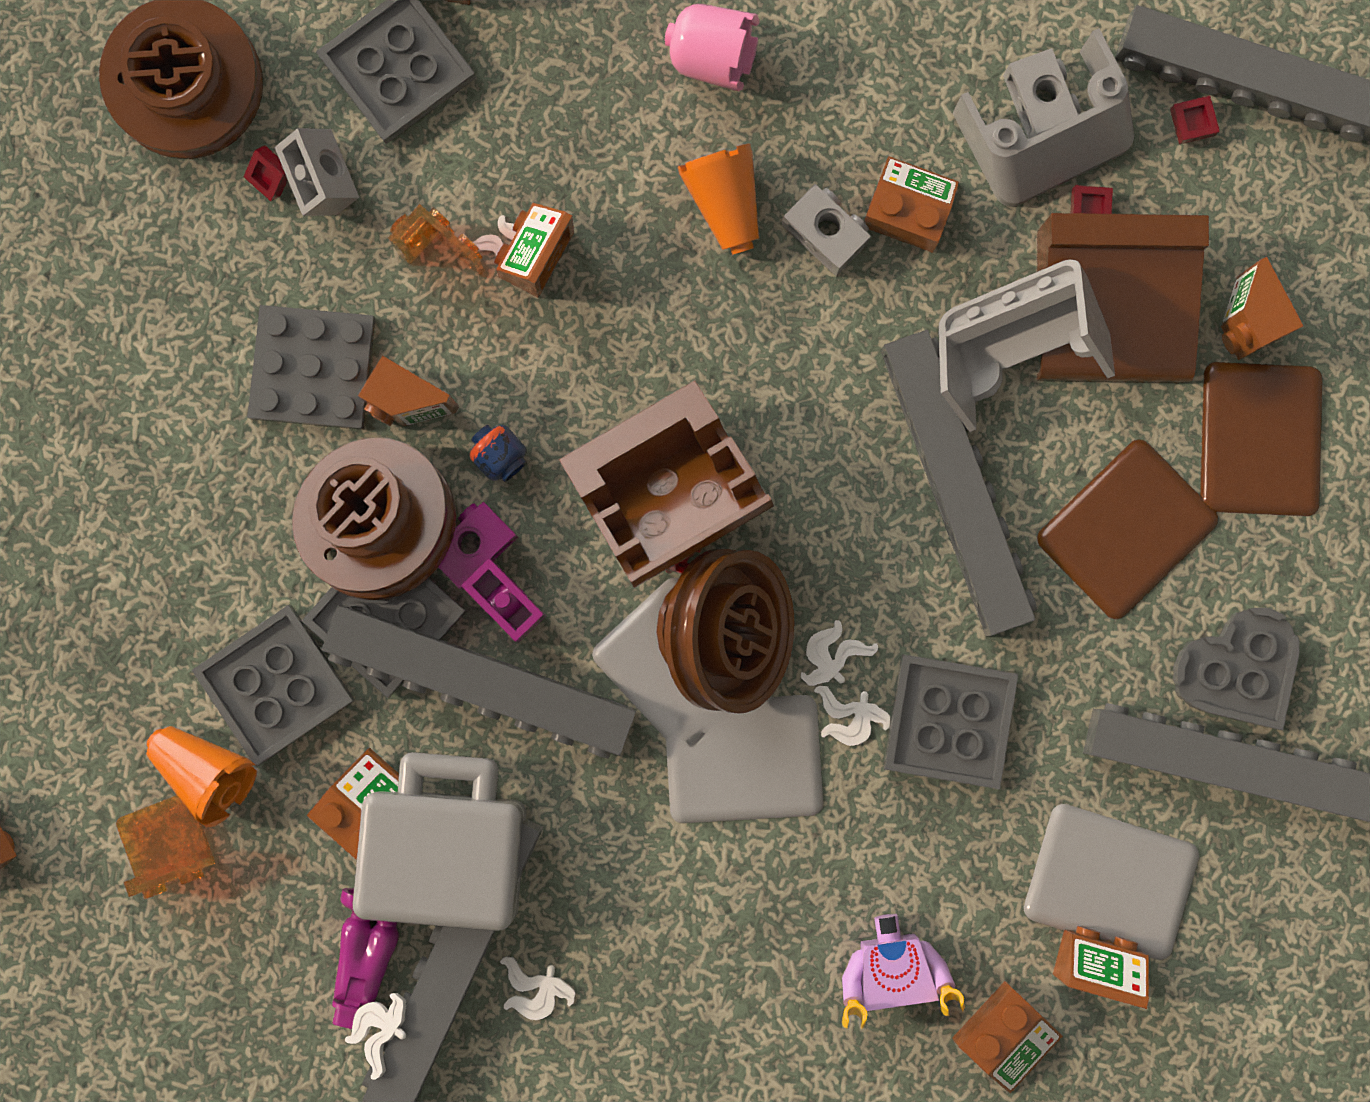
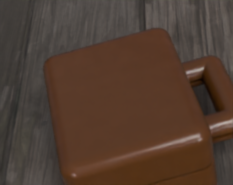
[1200,362,1323,516]
[1037,439,1218,619]

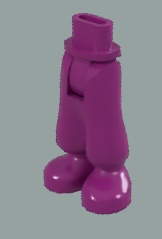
[332,888,399,1029]

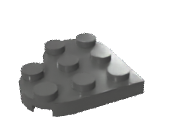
[1173,608,1299,730]

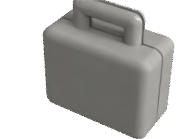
[592,578,728,748]
[666,695,823,823]
[353,752,527,931]
[1024,804,1199,960]

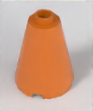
[677,143,759,255]
[146,726,257,828]

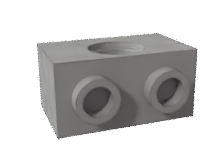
[1003,48,1081,139]
[275,128,359,216]
[782,184,871,276]

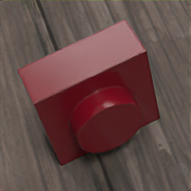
[1170,96,1220,145]
[243,145,288,201]
[1070,185,1113,214]

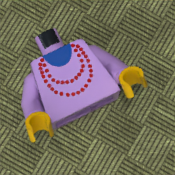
[842,914,965,1029]

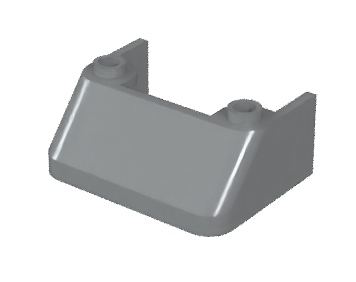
[953,28,1134,207]
[939,260,1115,432]

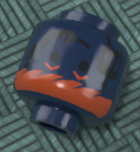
[470,425,527,482]

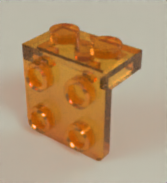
[388,204,485,276]
[116,795,215,900]

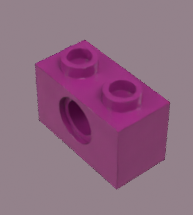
[439,502,519,590]
[461,558,547,643]

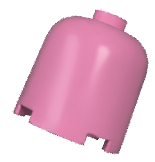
[665,4,759,91]

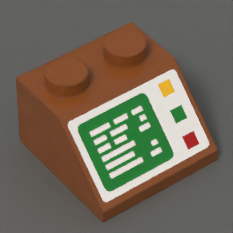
[864,156,959,253]
[494,203,574,298]
[1221,257,1303,360]
[358,355,459,427]
[307,748,399,860]
[1053,926,1149,1009]
[952,981,1063,1094]

